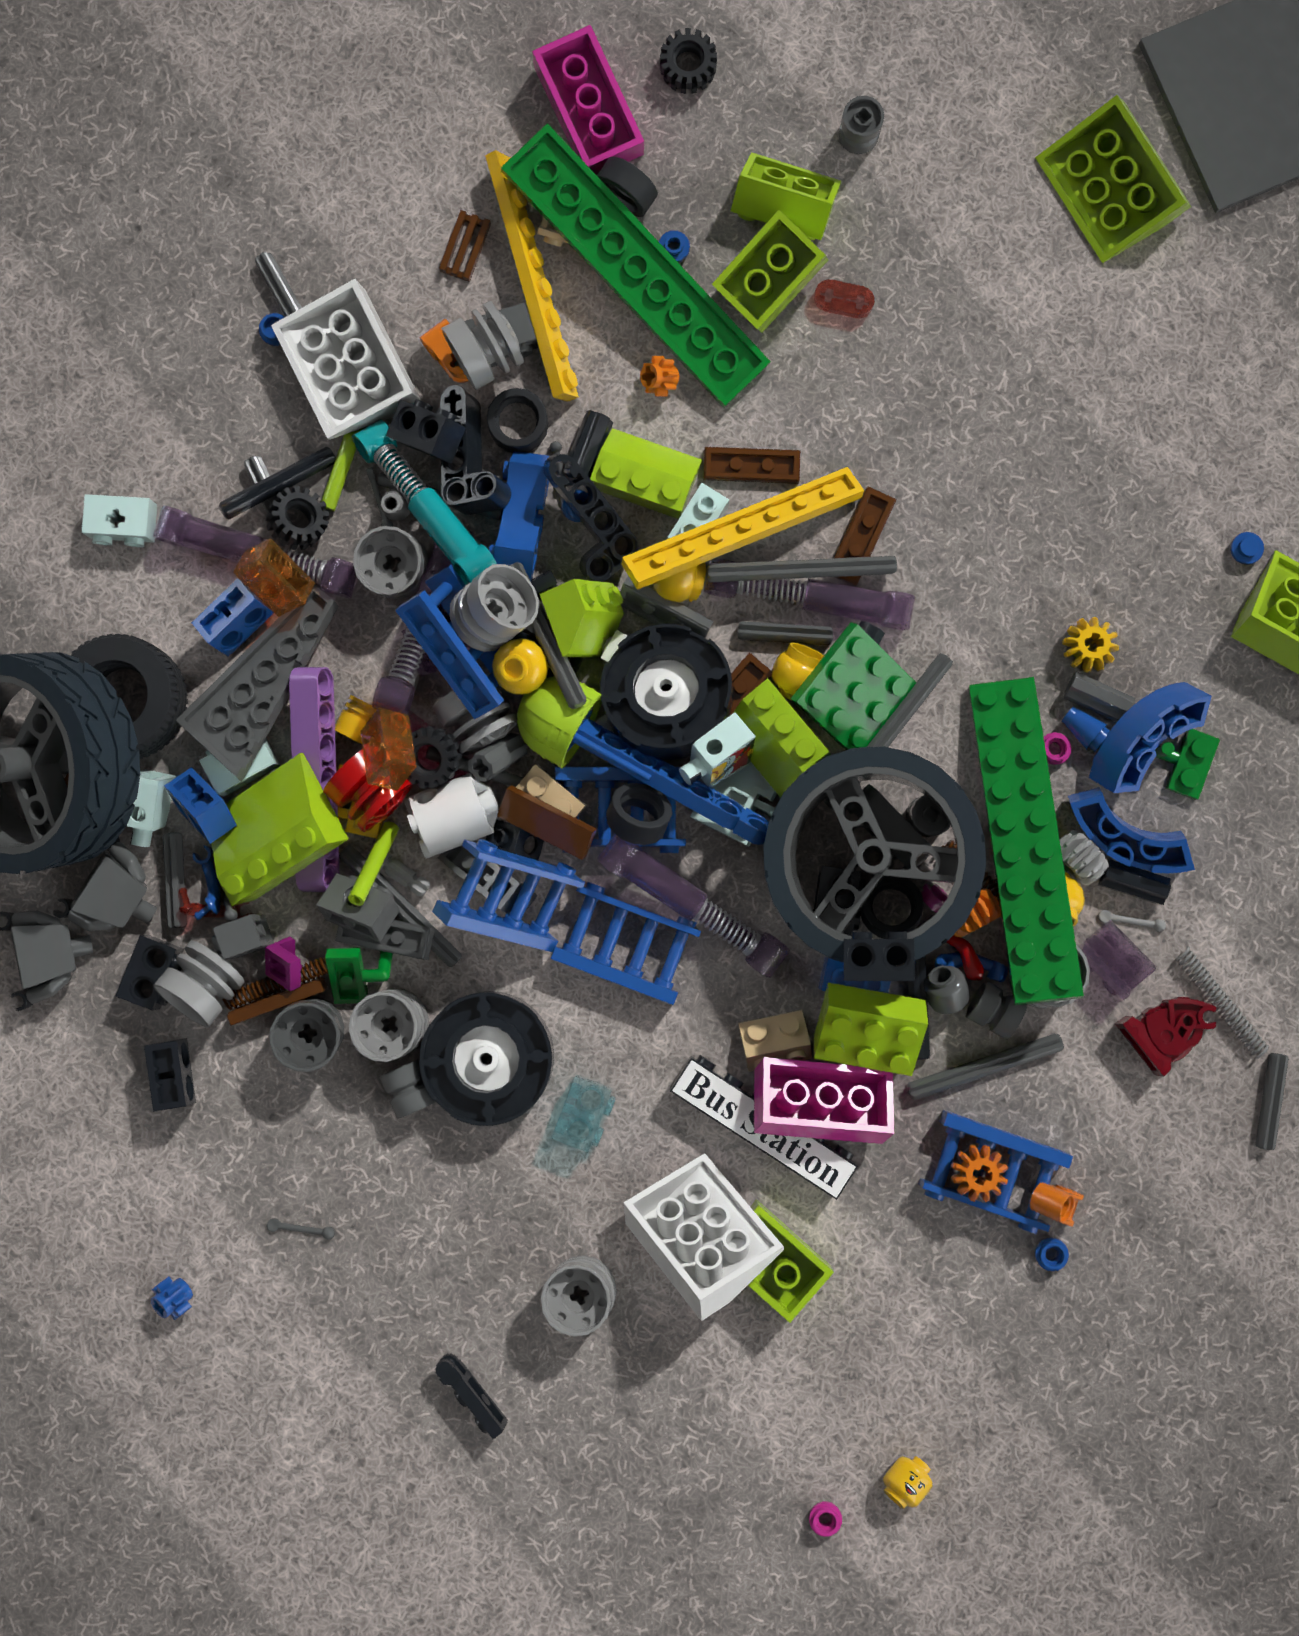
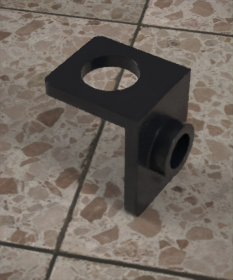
[485,820,544,861]

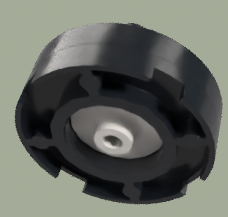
[600,624,733,760]
[419,991,554,1126]

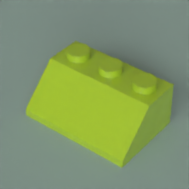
[730,152,841,240]
[590,428,702,519]
[540,579,624,657]
[733,678,831,798]

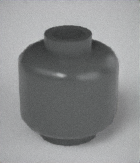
[923,965,970,1014]

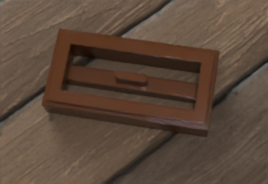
[439,210,491,282]

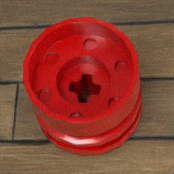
[323,744,413,832]

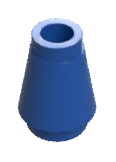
[1061,706,1110,752]

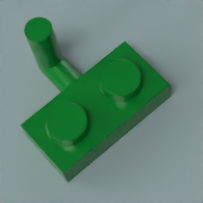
[1155,729,1220,800]
[325,948,393,1004]

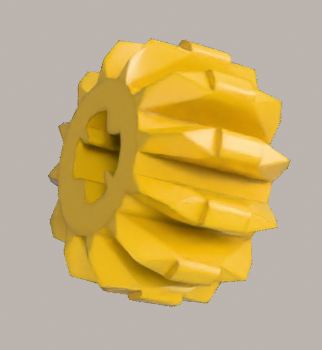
[1062,617,1119,673]

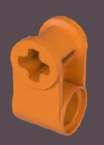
[419,319,469,383]
[1030,1182,1084,1227]

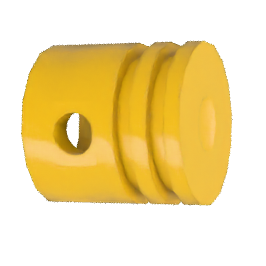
[335,695,385,746]

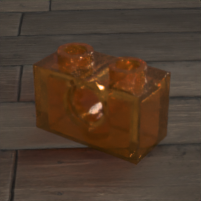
[233,538,315,617]
[360,707,417,791]

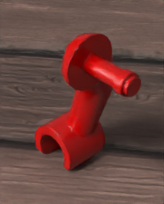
[946,934,984,981]

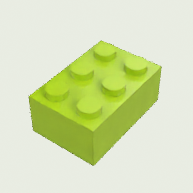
[712,210,829,333]
[814,982,928,1076]
[748,1199,834,1323]

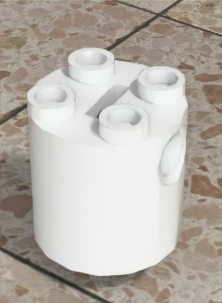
[404,773,499,859]

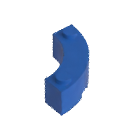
[489,451,550,581]
[1089,682,1212,793]
[1068,787,1195,873]

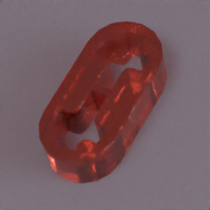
[814,279,875,318]

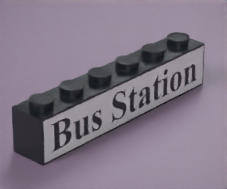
[670,1055,858,1200]

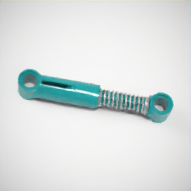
[352,420,497,585]

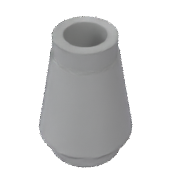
[380,489,411,521]

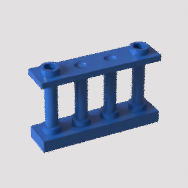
[395,565,504,720]
[555,767,686,853]
[432,839,585,952]
[551,881,701,1005]
[918,1110,1073,1234]

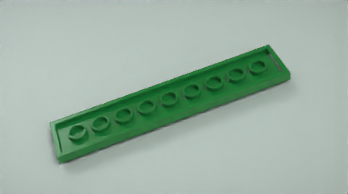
[501,123,771,408]
[969,677,1084,1005]

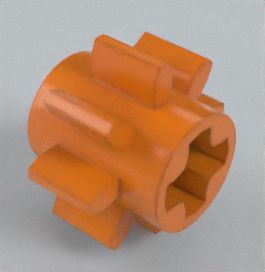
[640,356,680,397]

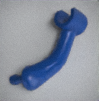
[192,845,221,920]
[935,952,1008,982]

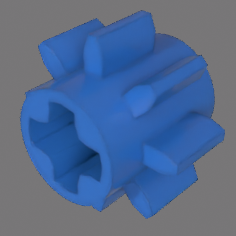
[150,1276,193,1320]

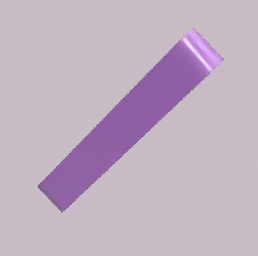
[289,667,340,892]

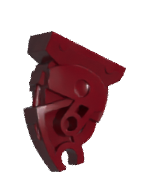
[1114,997,1216,1077]

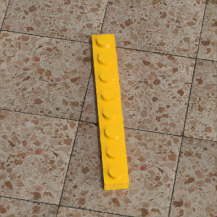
[485,150,579,402]
[622,467,864,590]

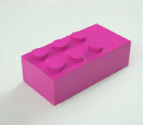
[532,25,644,175]
[754,1057,894,1144]

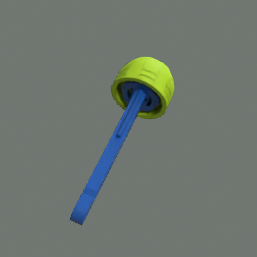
[517,676,769,845]

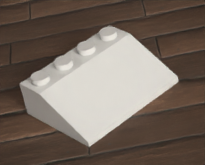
[271,279,421,440]
[624,1153,784,1321]

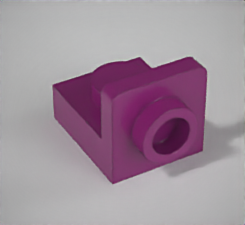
[265,936,302,991]

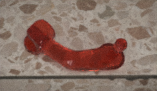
[178,887,253,919]

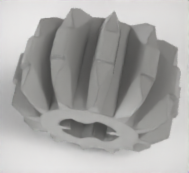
[1060,830,1109,886]

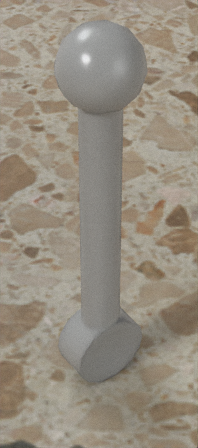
[1098,910,1166,932]

